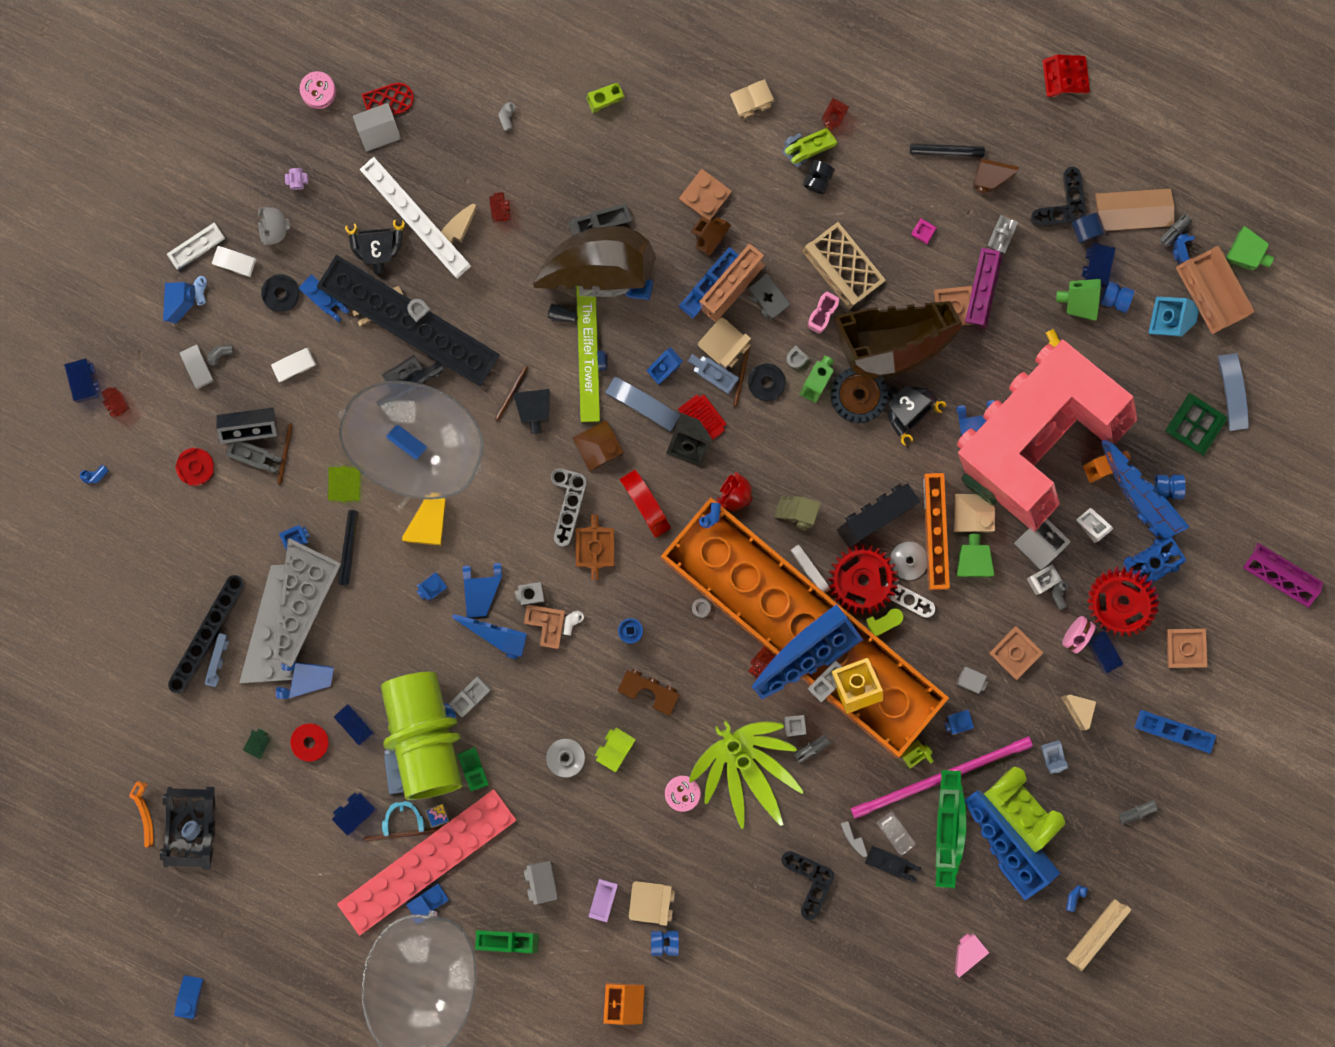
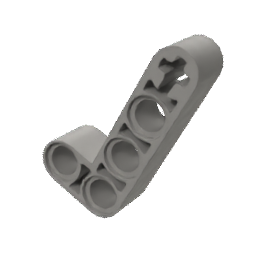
[551,468,587,547]

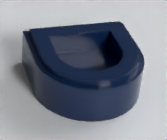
[597,351,608,371]

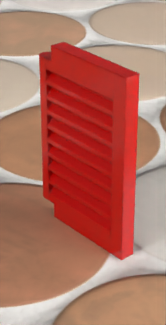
[677,394,727,440]

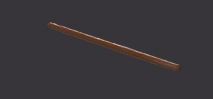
[363,827,441,841]

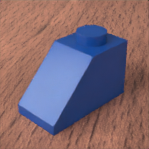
[163,282,196,324]
[174,975,204,1019]

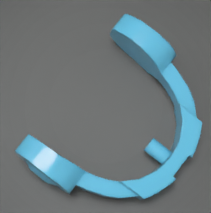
[382,801,425,836]

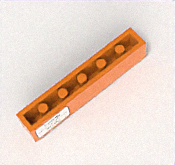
[923,473,950,590]

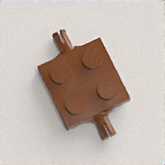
[576,514,614,580]

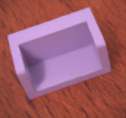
[588,878,618,922]

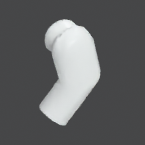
[562,611,584,636]

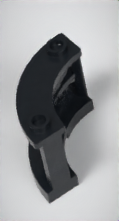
[160,787,216,870]

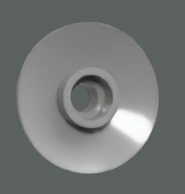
[890,542,927,580]
[546,739,585,777]

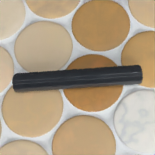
[910,143,985,157]
[338,510,359,586]

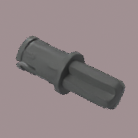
[1159,214,1193,247]
[794,735,831,764]
[1119,800,1158,824]

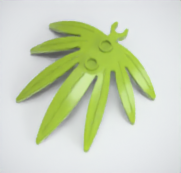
[689,720,803,829]

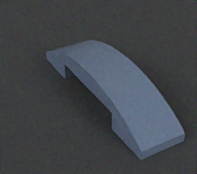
[1217,353,1249,431]
[605,377,680,432]

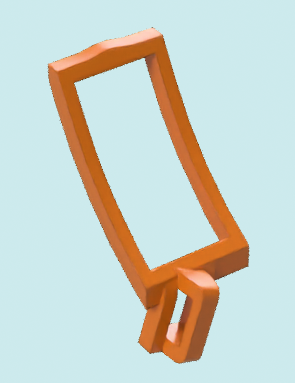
[129,781,154,848]

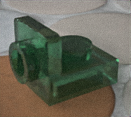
[243,728,271,759]

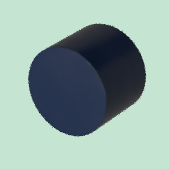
[1071,213,1106,244]

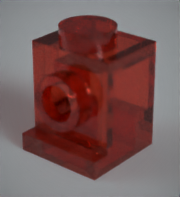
[821,98,849,130]
[489,192,512,222]
[102,387,130,418]
[748,646,776,679]

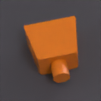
[1082,450,1131,483]

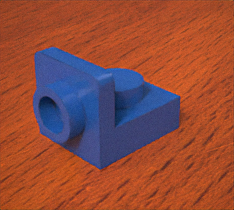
[416,572,448,602]
[944,710,974,735]

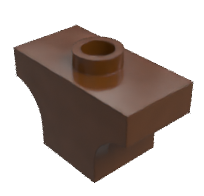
[691,216,731,256]

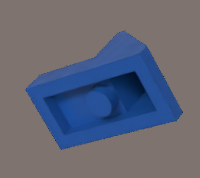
[646,347,683,385]
[406,884,449,921]

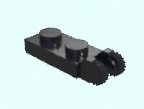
[865,846,922,883]

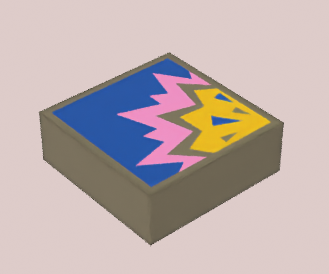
[425,803,450,828]

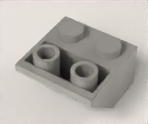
[1014,519,1071,570]
[524,860,558,905]

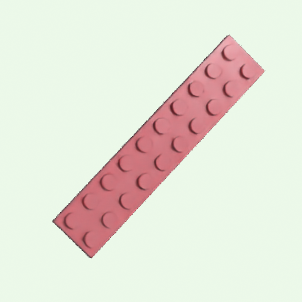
[337,789,517,936]

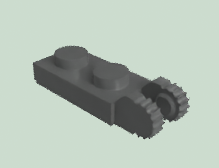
[226,441,282,474]

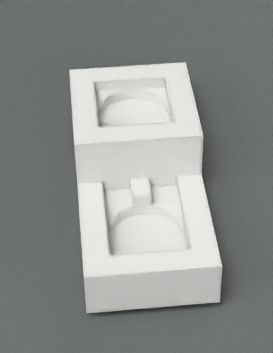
[212,246,257,277]
[271,348,316,382]

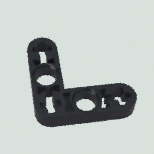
[1030,167,1086,227]
[781,851,834,920]

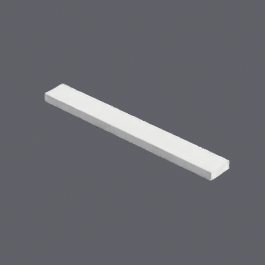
[360,157,471,279]

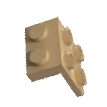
[698,318,751,369]
[629,881,675,926]

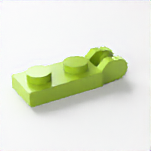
[785,128,838,164]

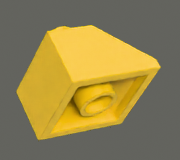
[832,658,883,714]

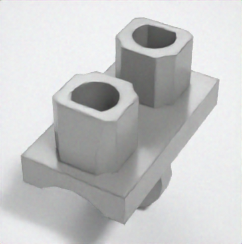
[987,215,1018,254]

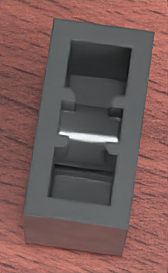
[748,275,790,321]

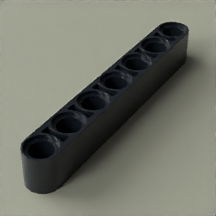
[168,575,246,694]

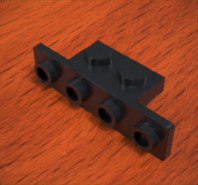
[375,355,445,408]

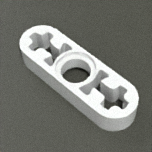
[790,545,831,593]
[885,582,935,618]

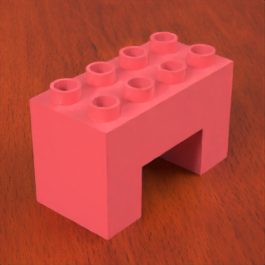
[957,339,1137,532]

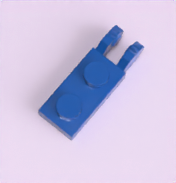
[299,274,349,323]

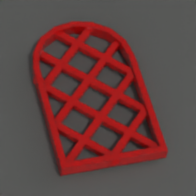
[361,82,414,116]

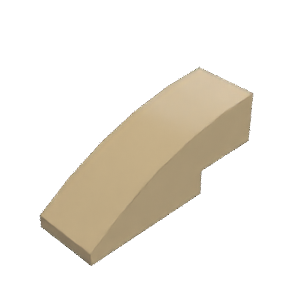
[441,204,477,245]

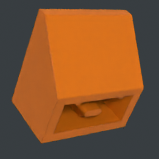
[603,982,645,1025]

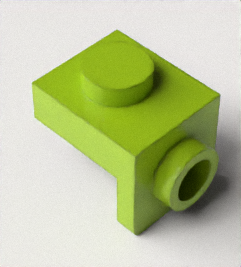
[901,740,934,769]

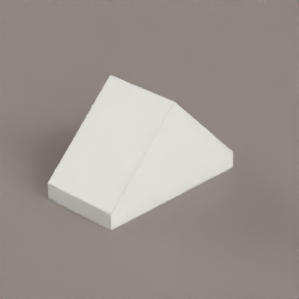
[1076,508,1113,543]
[1027,564,1062,595]

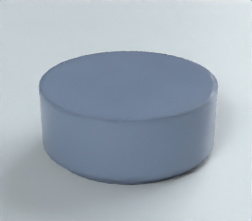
[181,821,201,841]

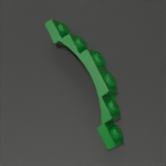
[935,770,966,888]

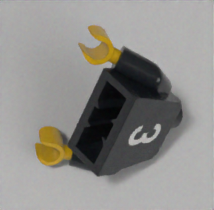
[345,220,405,274]
[888,386,946,446]

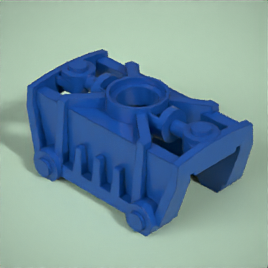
[1123,536,1186,591]

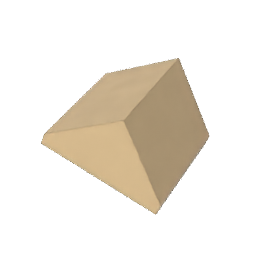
[1061,695,1096,731]

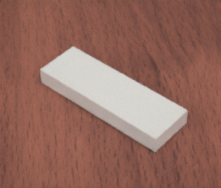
[167,223,225,270]

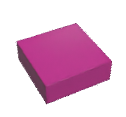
[911,218,937,245]

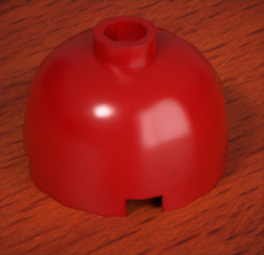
[717,472,753,511]

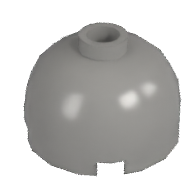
[258,207,290,246]

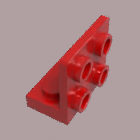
[1042,54,1090,97]

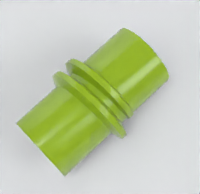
[380,671,463,800]

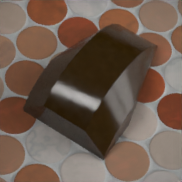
[533,226,656,290]
[834,301,962,378]

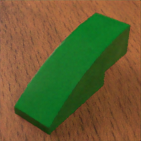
[475,930,539,953]

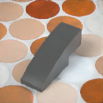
[568,203,632,236]

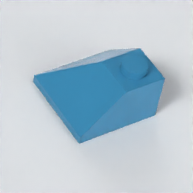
[1149,297,1199,336]

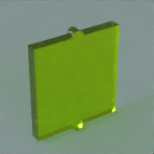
[328,465,360,503]

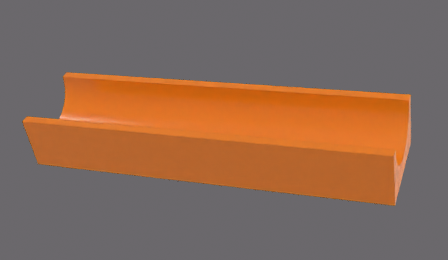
[660,497,949,758]

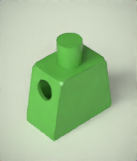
[1226,226,1274,270]
[1056,279,1101,320]
[799,356,834,404]
[955,534,994,577]

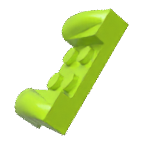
[984,767,1065,852]

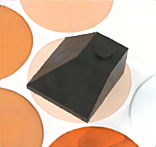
[666,413,712,467]

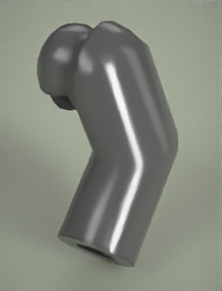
[207,345,233,365]
[1051,581,1068,610]

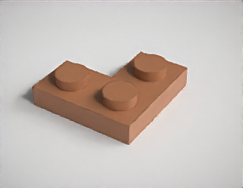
[524,605,565,649]

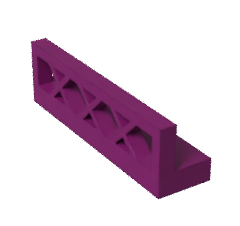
[965,248,1003,329]
[1243,543,1324,608]

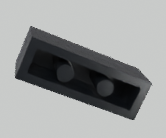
[216,407,277,444]

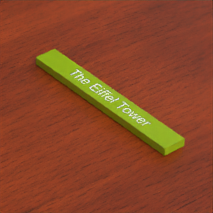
[576,286,600,423]

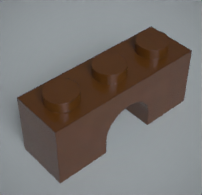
[617,668,679,716]

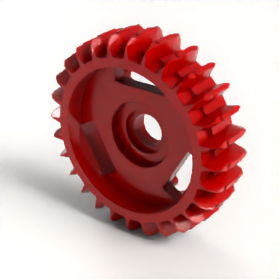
[828,544,899,615]
[1087,566,1160,637]

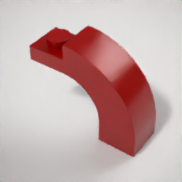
[619,469,671,538]

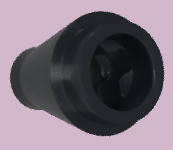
[547,303,577,323]

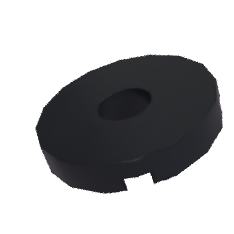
[261,274,300,312]
[748,363,786,402]

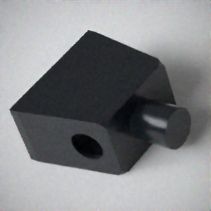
[513,389,550,434]

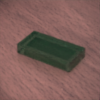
[961,473,998,506]

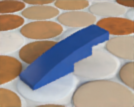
[679,247,739,319]
[1134,710,1216,754]

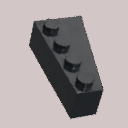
[837,483,920,548]

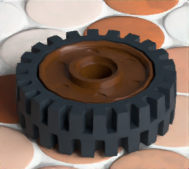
[831,368,888,424]

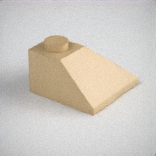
[954,494,995,533]

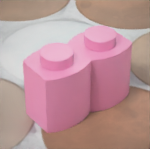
[807,292,839,334]

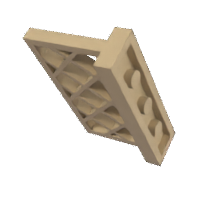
[801,222,886,310]
[1066,899,1131,972]

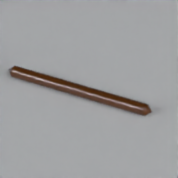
[733,347,750,408]
[495,366,528,421]
[277,423,293,485]

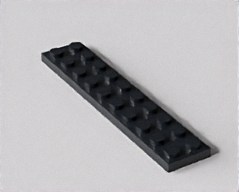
[316,254,500,387]

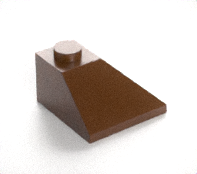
[973,159,1019,194]
[572,421,624,472]

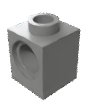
[515,582,544,606]
[956,667,988,694]
[784,715,806,737]

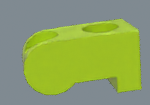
[586,83,625,113]
[865,609,903,636]

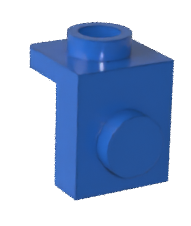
[1173,234,1195,265]
[624,279,654,300]
[279,524,310,551]

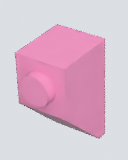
[955,933,989,977]

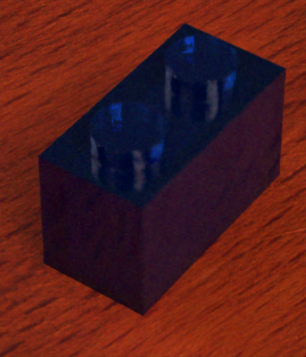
[1081,243,1116,288]
[64,358,101,403]
[1087,630,1123,674]
[334,704,375,746]
[332,792,377,836]

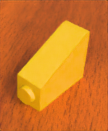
[402,494,447,546]

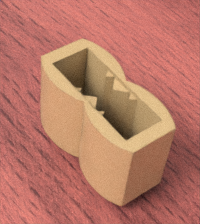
[730,79,774,118]

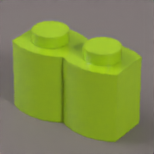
[595,728,636,773]

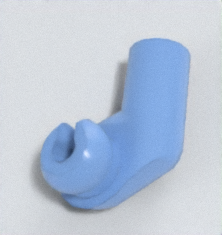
[193,276,207,305]

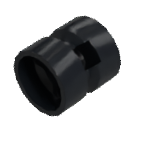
[802,160,835,195]

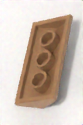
[1095,188,1174,231]

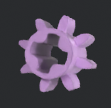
[285,168,308,190]

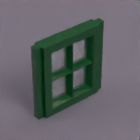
[1165,393,1228,456]

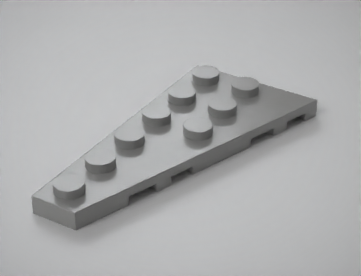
[273,538,341,667]
[239,565,297,683]

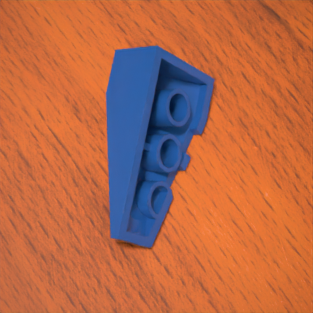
[452,614,528,660]

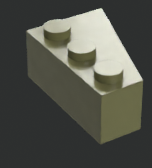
[774,496,820,531]

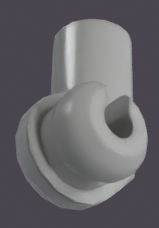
[498,102,516,131]

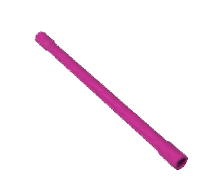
[850,736,1033,819]

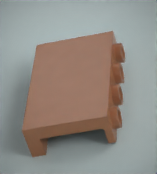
[699,243,765,322]
[1176,246,1254,334]

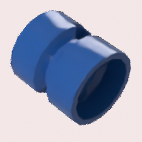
[1100,281,1134,313]
[1154,474,1185,500]
[618,618,643,644]
[651,931,679,956]

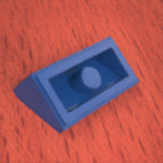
[386,425,427,460]

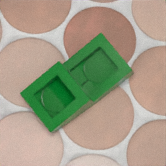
[457,747,489,791]

